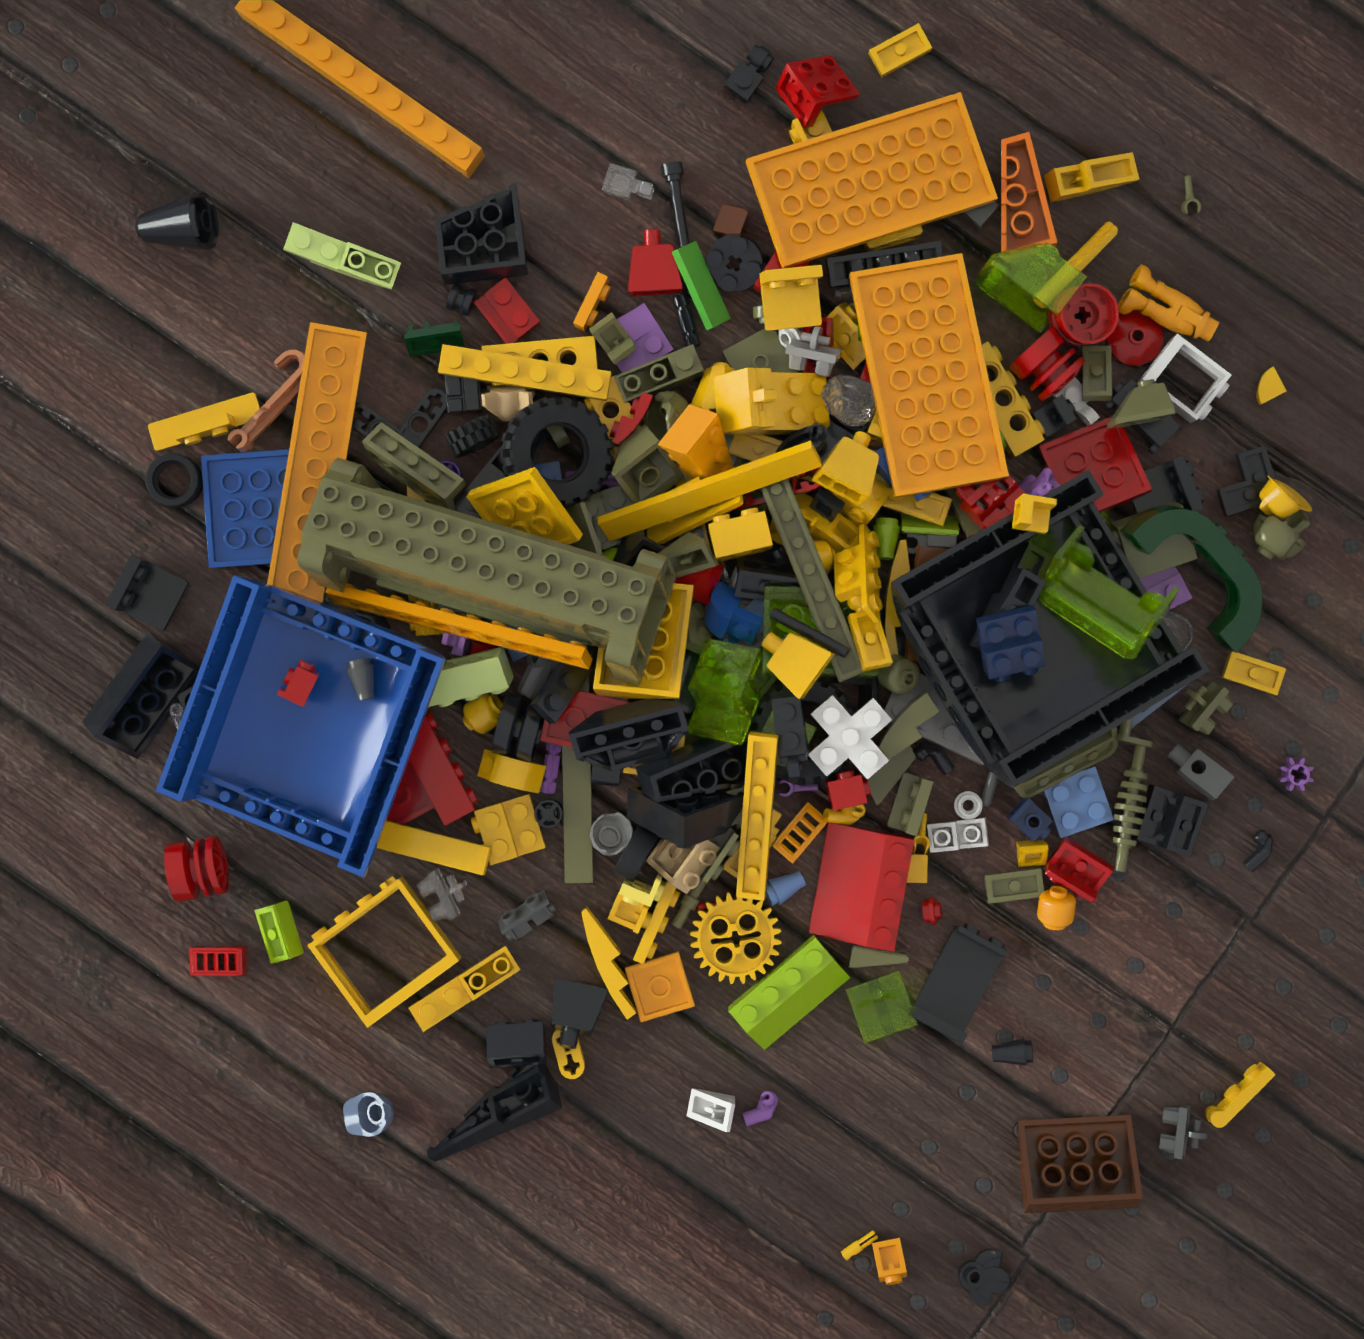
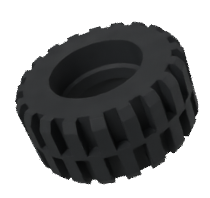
[500,398,613,507]
[750,678,856,785]

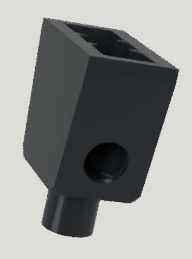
[552,978,608,1049]

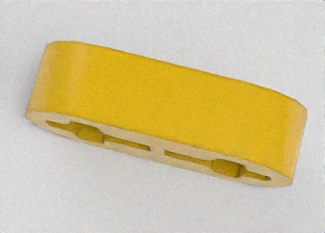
[552,1030,585,1079]

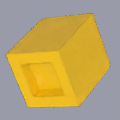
[1012,494,1057,534]

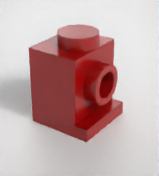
[277,659,320,707]

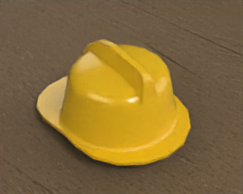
[1259,475,1312,519]

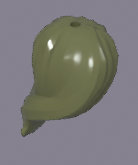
[643,391,688,463]

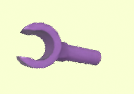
[779,780,818,797]

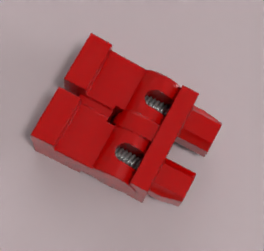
[954,475,1026,531]

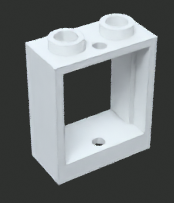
[1138,334,1231,423]

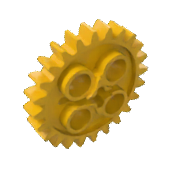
[690,892,782,984]

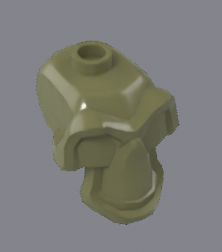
[1252,510,1310,560]

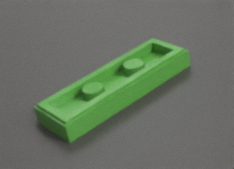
[671,241,731,330]

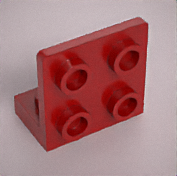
[775,55,859,128]

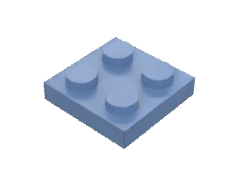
[1043,766,1114,838]

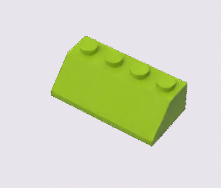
[728,934,850,1050]

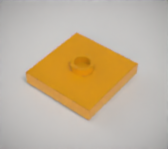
[625,951,695,1022]

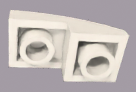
[927,817,989,853]

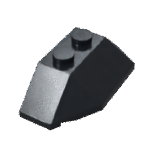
[569,699,689,771]

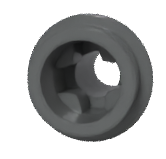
[346,658,375,701]

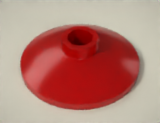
[1107,310,1164,366]

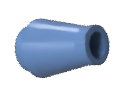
[766,871,806,906]

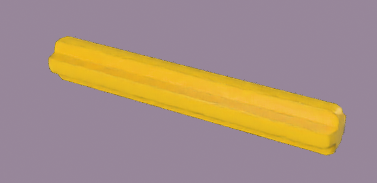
[1033,221,1118,309]

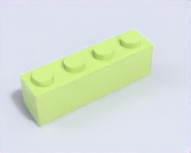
[428,647,514,708]

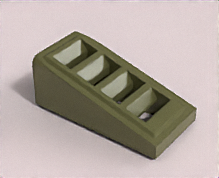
[847,943,909,968]

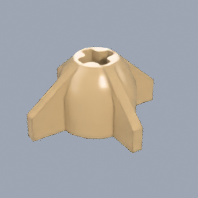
[481,384,536,421]

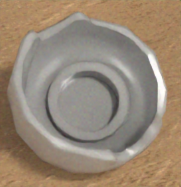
[590,812,634,856]

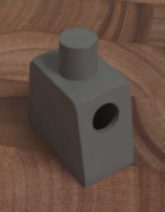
[1168,743,1235,802]

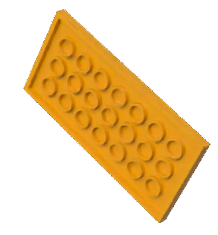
[746,92,998,269]
[849,253,1009,499]

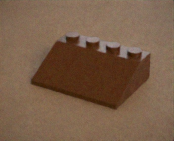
[1018,1115,1143,1213]

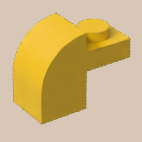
[477,749,546,793]

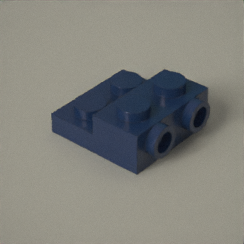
[976,605,1046,682]

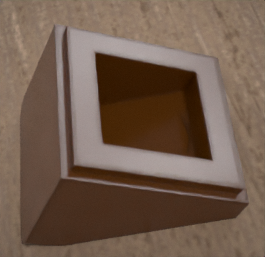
[713,204,749,235]

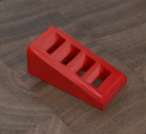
[189,945,247,976]

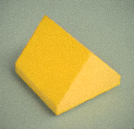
[1016,839,1049,867]

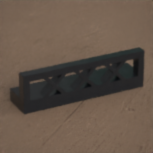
[734,558,848,612]

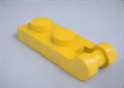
[1204,1062,1276,1128]

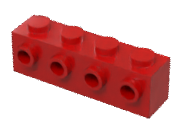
[409,712,479,826]

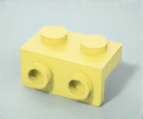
[619,873,666,907]

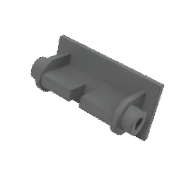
[498,890,557,941]

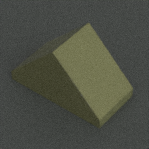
[658,532,718,578]

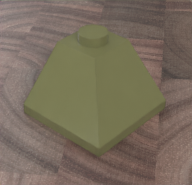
[1107,379,1175,430]
[611,424,685,504]

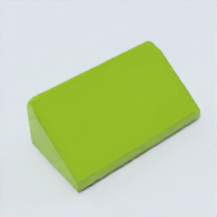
[900,513,959,536]
[254,901,304,964]

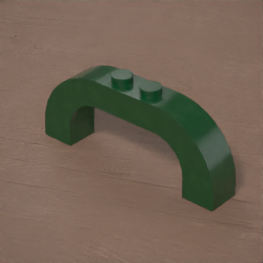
[1120,505,1262,653]

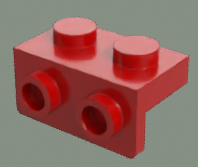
[1045,837,1114,903]

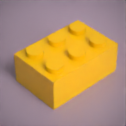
[708,508,773,562]

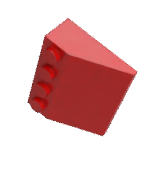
[809,822,914,952]

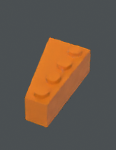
[1001,132,1057,263]

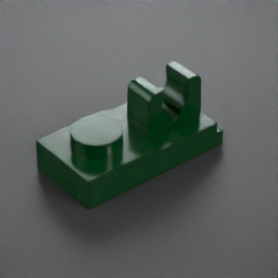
[404,322,465,357]

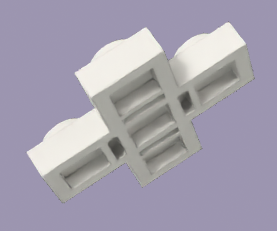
[807,695,892,780]

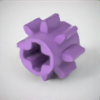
[1277,757,1314,791]

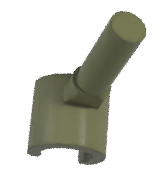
[1181,175,1201,215]

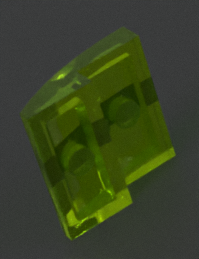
[846,971,918,1043]

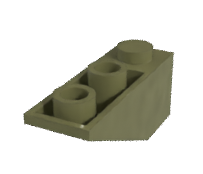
[614,344,704,403]

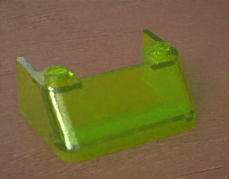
[974,243,1087,333]
[1039,525,1180,659]

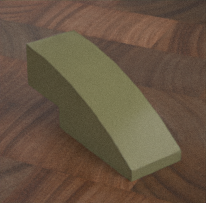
[876,690,940,760]

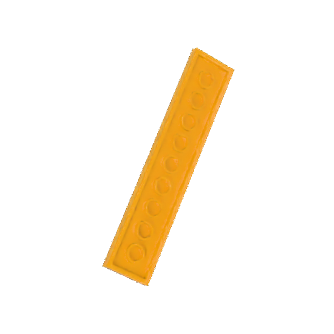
[267,322,367,603]

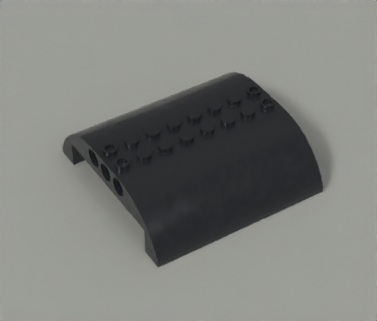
[891,470,1210,788]

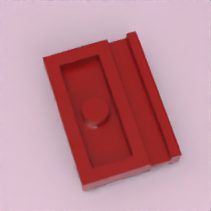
[473,277,541,344]

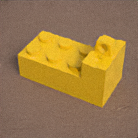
[714,368,830,435]

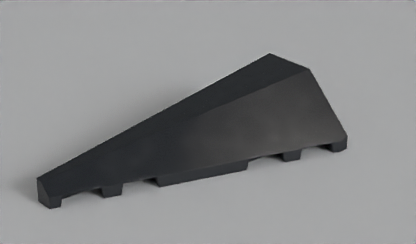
[427,1064,562,1162]

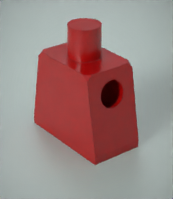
[628,229,682,297]

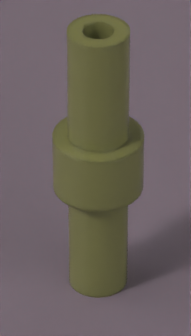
[671,875,707,929]

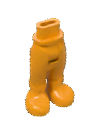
[1118,264,1219,342]

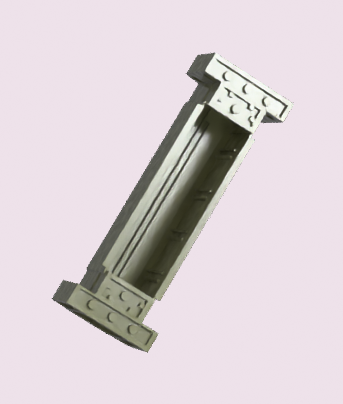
[298,457,677,685]

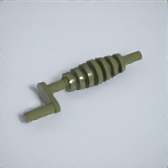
[1113,717,1153,872]

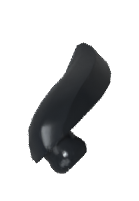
[775,423,828,453]

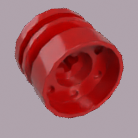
[1047,283,1119,346]
[1008,326,1086,402]
[164,835,229,903]

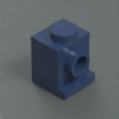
[1006,798,1053,841]

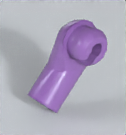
[743,1090,778,1126]

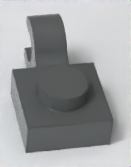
[906,533,957,554]

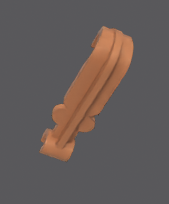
[228,350,305,453]

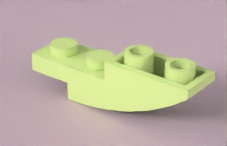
[283,222,401,290]

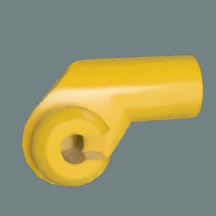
[823,804,866,825]

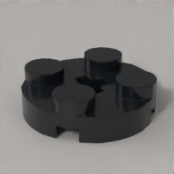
[706,233,764,292]

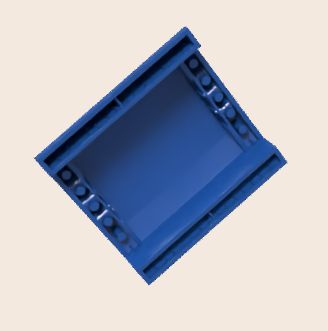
[156,575,446,877]

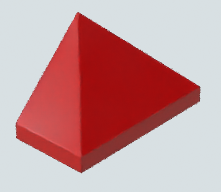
[675,564,724,605]

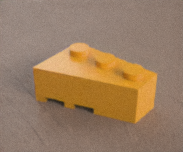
[657,404,734,480]

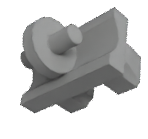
[785,326,842,376]

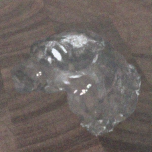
[821,375,876,426]

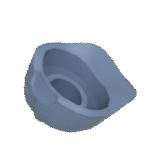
[343,1092,394,1137]

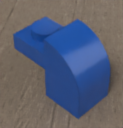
[704,581,763,644]

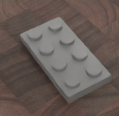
[884,674,984,765]

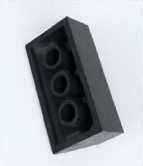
[82,631,201,759]

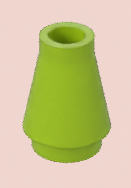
[873,518,901,560]

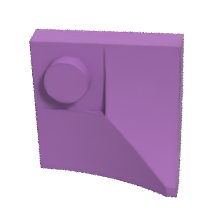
[616,303,675,373]

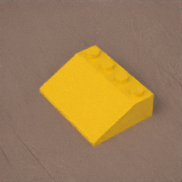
[593,583,694,699]

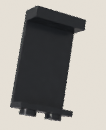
[908,923,1010,1044]

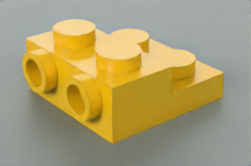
[471,794,546,865]

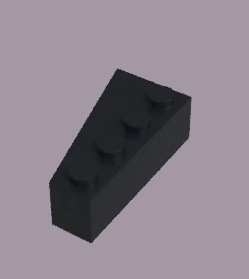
[636,725,749,802]

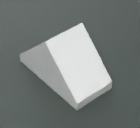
[687,1089,735,1132]

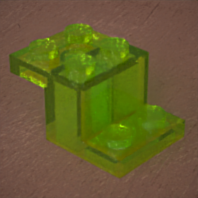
[688,639,763,745]

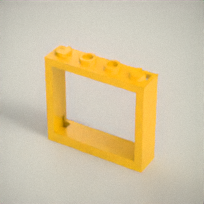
[307,876,462,1028]

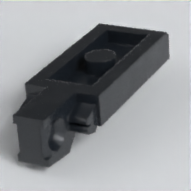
[771,696,809,778]

